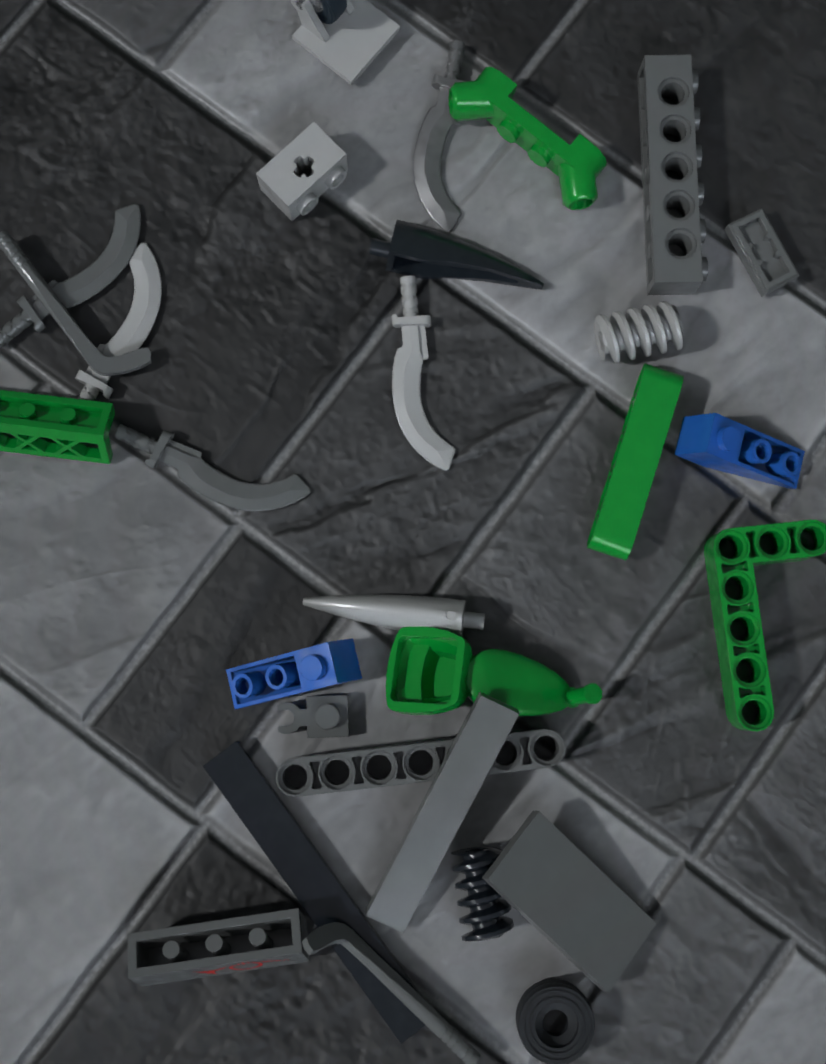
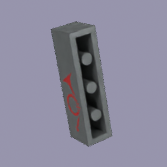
[127,908,310,987]

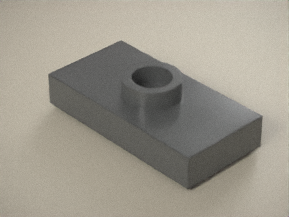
[724,208,800,297]

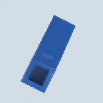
[674,413,805,489]
[226,638,362,709]

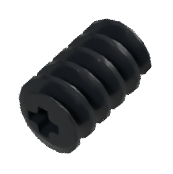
[451,846,514,942]

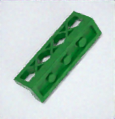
[0,390,115,464]

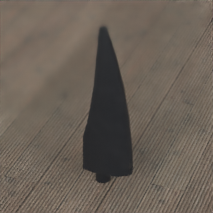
[369,220,544,290]

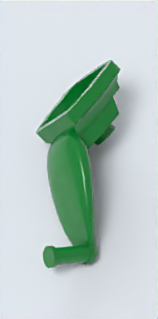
[386,626,602,716]

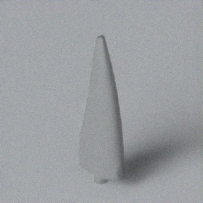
[303,594,485,638]

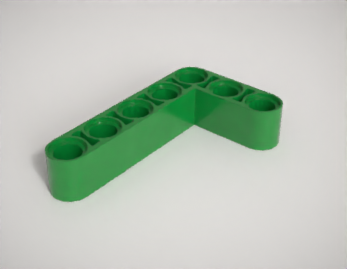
[704,520,826,732]

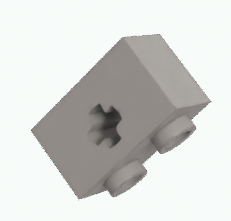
[256,122,348,221]

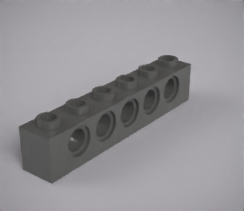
[637,54,708,295]

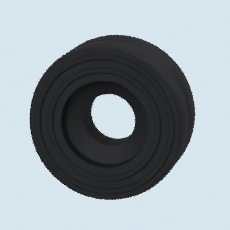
[516,979,595,1064]

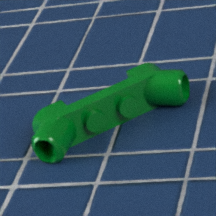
[449,67,607,210]

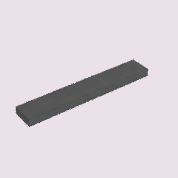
[366,691,520,933]

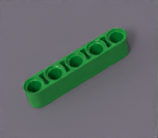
[586,363,684,561]

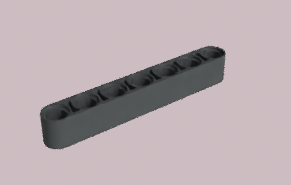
[276,728,566,797]

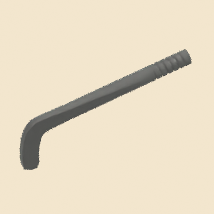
[0,230,152,376]
[302,922,481,1064]

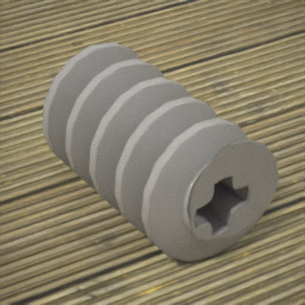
[594,301,683,364]

